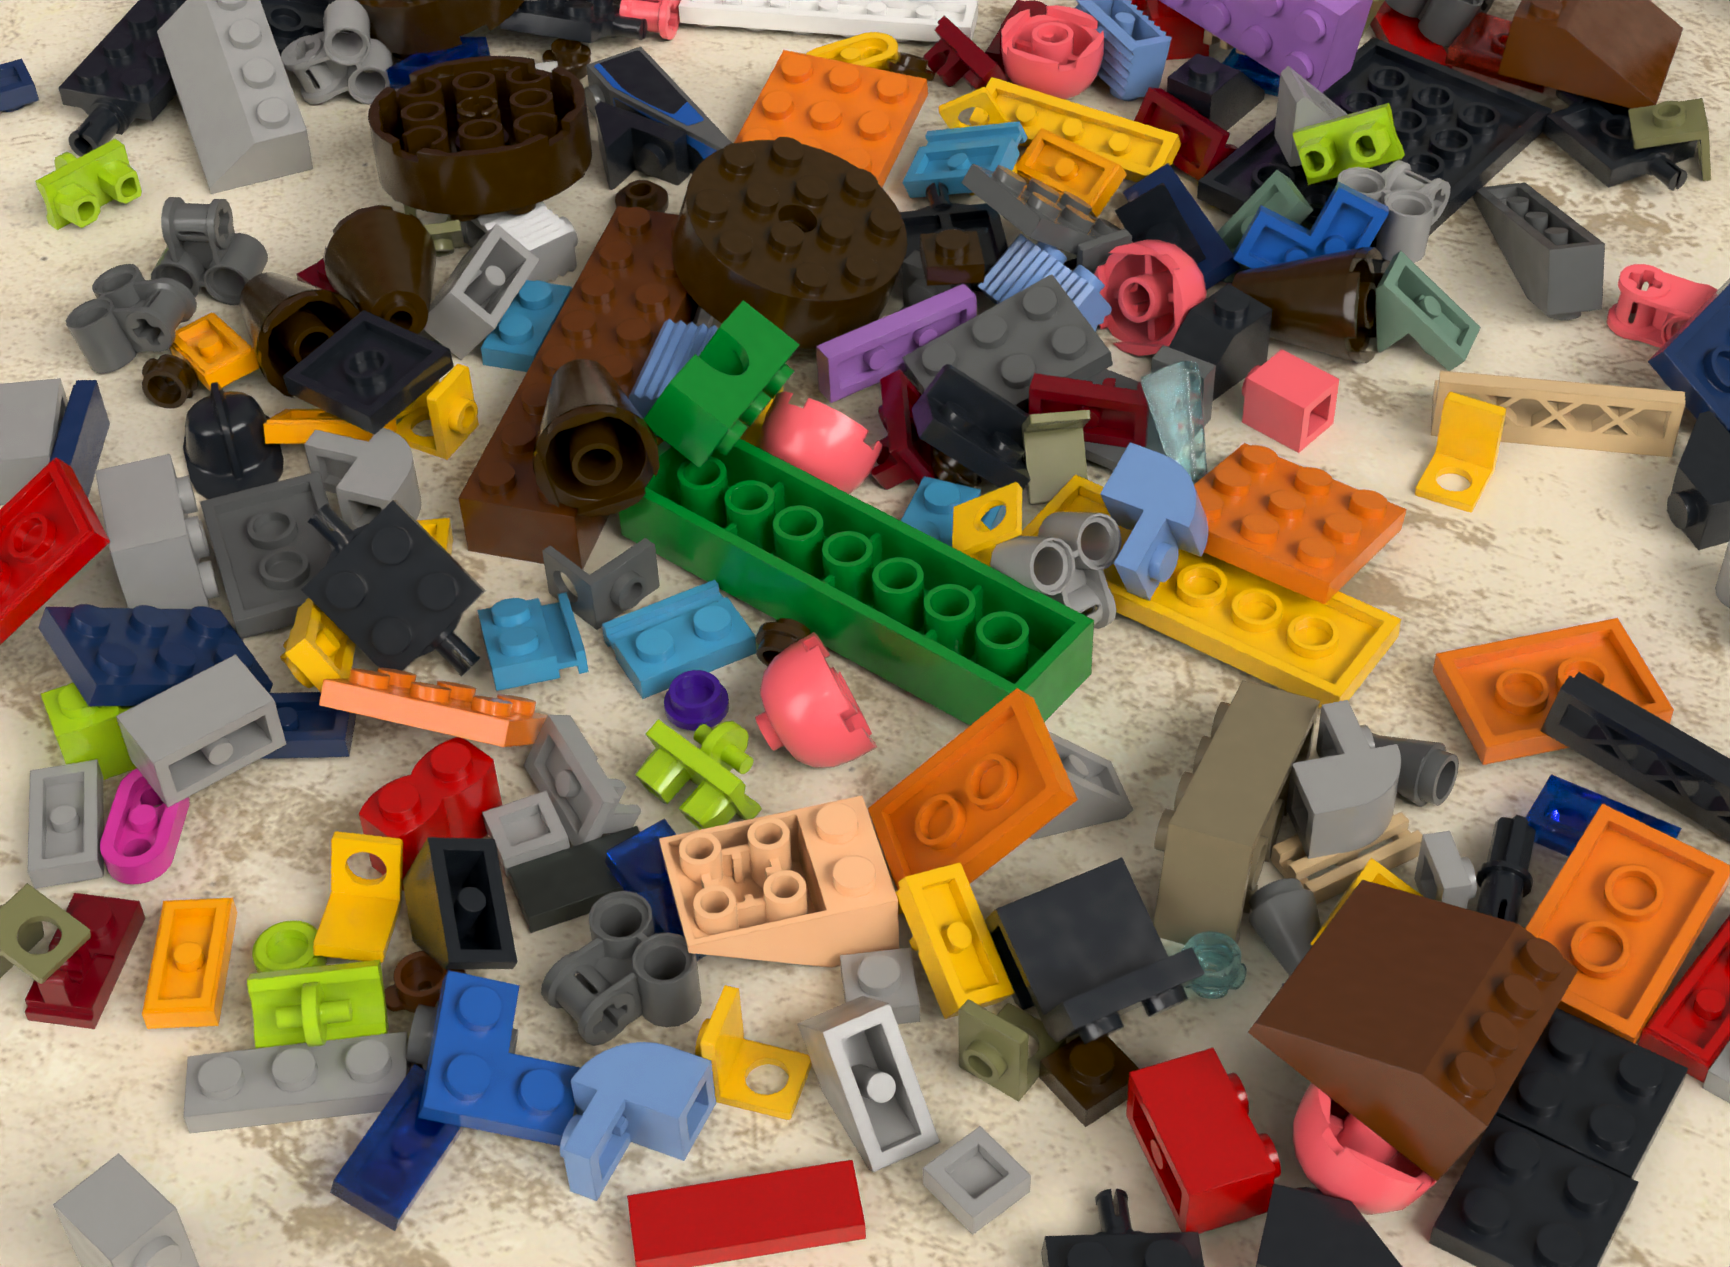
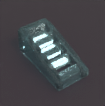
[1140,361,1208,484]

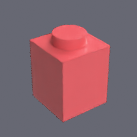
[1242,349,1339,453]

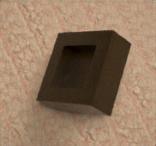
[920,229,985,286]
[1039,1036,1139,1127]

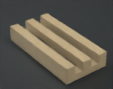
[1271,812,1423,904]

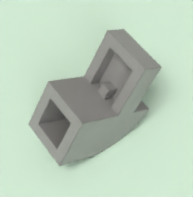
[304,428,421,530]
[1286,700,1401,859]

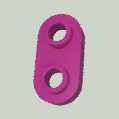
[100,769,190,884]

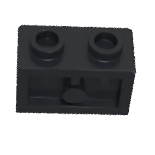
[911,364,1031,491]

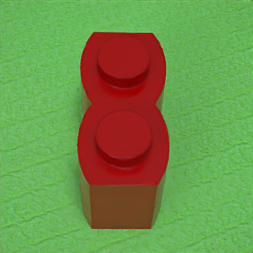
[359,737,502,891]

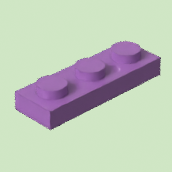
[816,284,977,403]

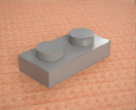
[28,760,104,889]

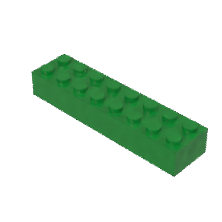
[619,439,1094,726]

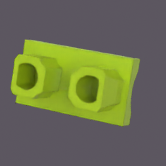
[1292,103,1405,185]
[35,139,142,230]
[635,719,762,830]
[247,960,389,1048]

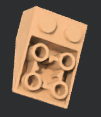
[659,795,899,968]

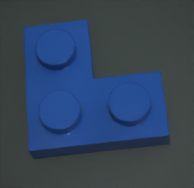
[1233,181,1389,269]
[418,970,580,1146]

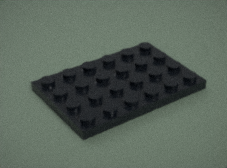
[1197,37,1552,273]

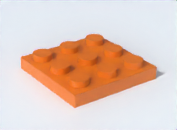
[734,50,928,187]
[1194,443,1407,604]

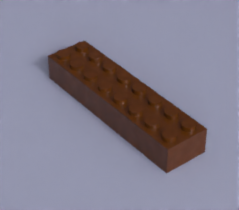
[458,206,698,570]

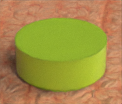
[252,921,327,973]

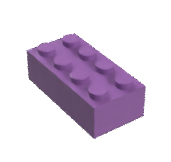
[1159,0,1373,93]

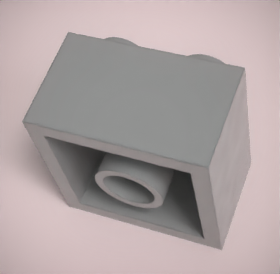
[95,454,220,609]

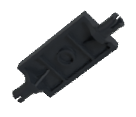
[59,0,186,157]

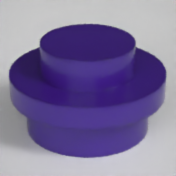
[664,670,729,731]

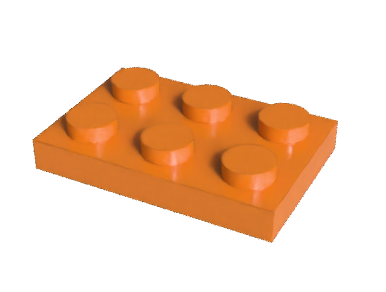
[1433,618,1674,765]
[319,668,548,747]
[868,688,1078,890]
[1525,803,1730,1044]

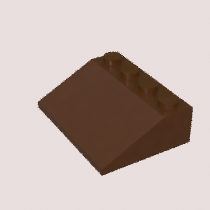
[1498,0,1683,109]
[1248,880,1579,1181]

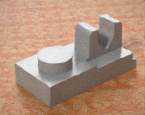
[524,715,641,847]

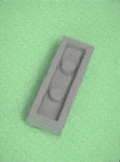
[184,1031,411,1134]

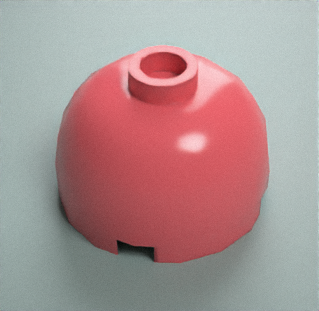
[1001,5,1104,100]
[1094,240,1207,356]
[760,391,883,494]
[755,633,877,768]
[1292,1083,1447,1215]

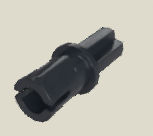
[1476,815,1536,923]

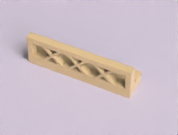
[1431,370,1686,457]

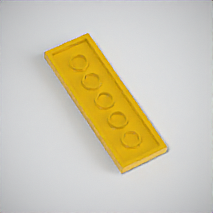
[1020,474,1401,708]

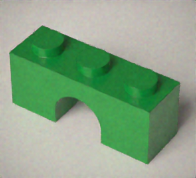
[644,300,800,468]

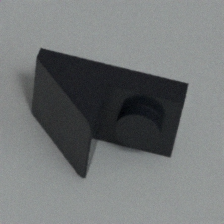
[595,101,690,190]
[1115,183,1206,264]

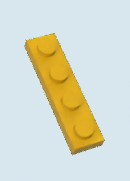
[969,77,1181,182]

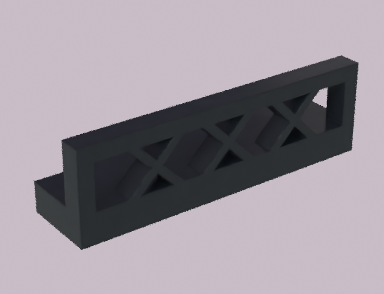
[1541,671,1730,842]

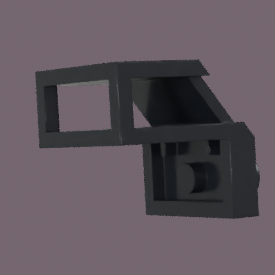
[985,857,1205,1045]

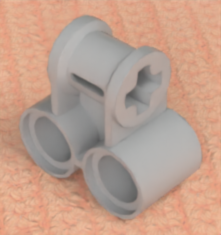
[281,0,393,104]
[1337,160,1451,263]
[990,512,1122,629]

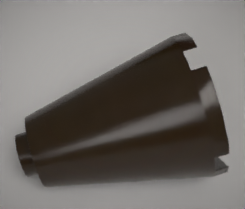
[323,205,436,334]
[1225,247,1384,363]
[240,272,360,398]
[532,359,660,517]

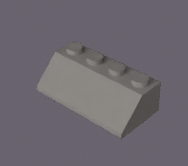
[157,0,313,194]

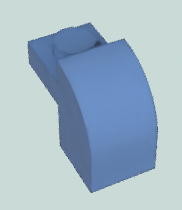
[1100,442,1208,601]
[560,1042,716,1201]

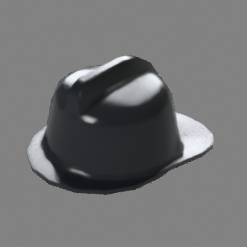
[183,382,284,500]

